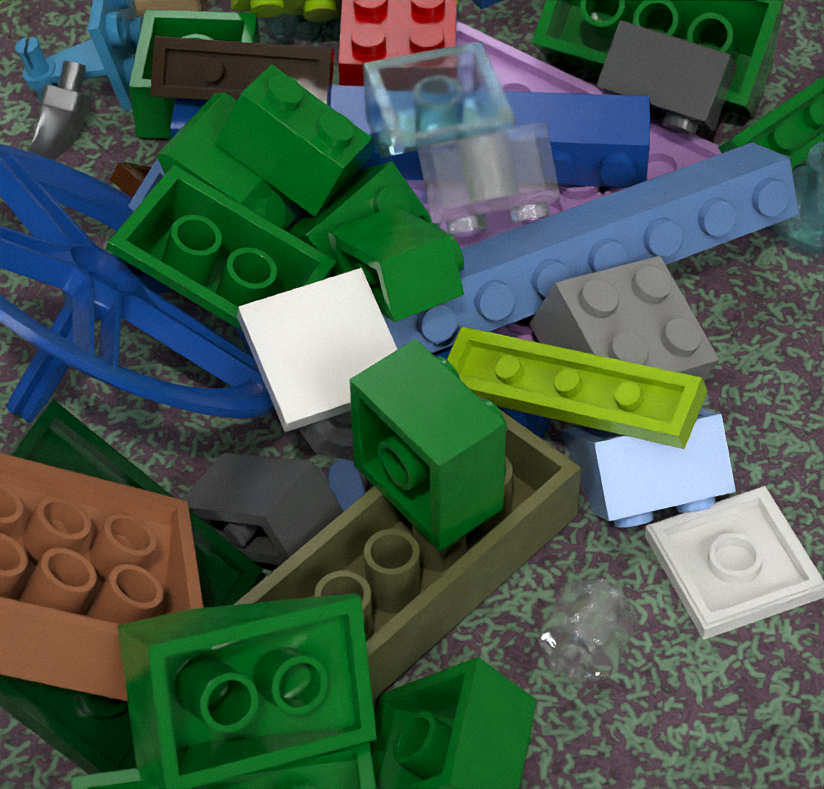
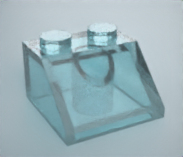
[363,41,516,158]

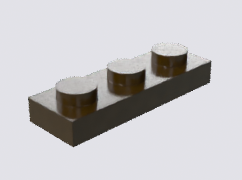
[150,36,335,106]

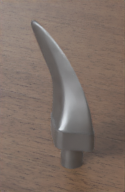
[26,60,92,160]

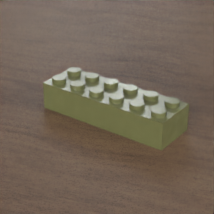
[233,396,581,700]

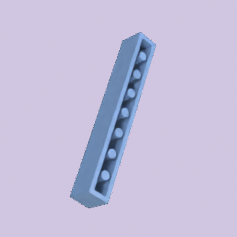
[383,142,799,353]

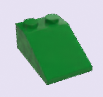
[117,593,377,789]

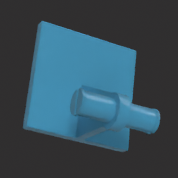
[15,0,144,110]

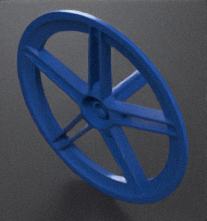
[0,144,276,423]

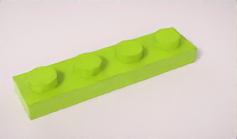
[447,326,708,449]

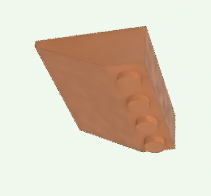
[0,453,203,701]

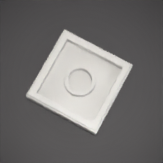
[237,268,397,432]
[645,486,824,640]

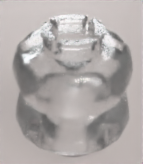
[538,579,637,683]

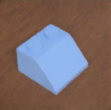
[561,408,736,527]

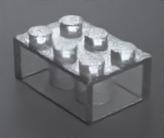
[417,121,561,236]

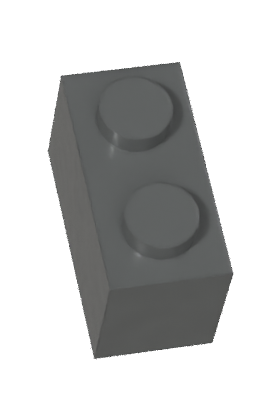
[596,20,737,135]
[181,453,344,565]

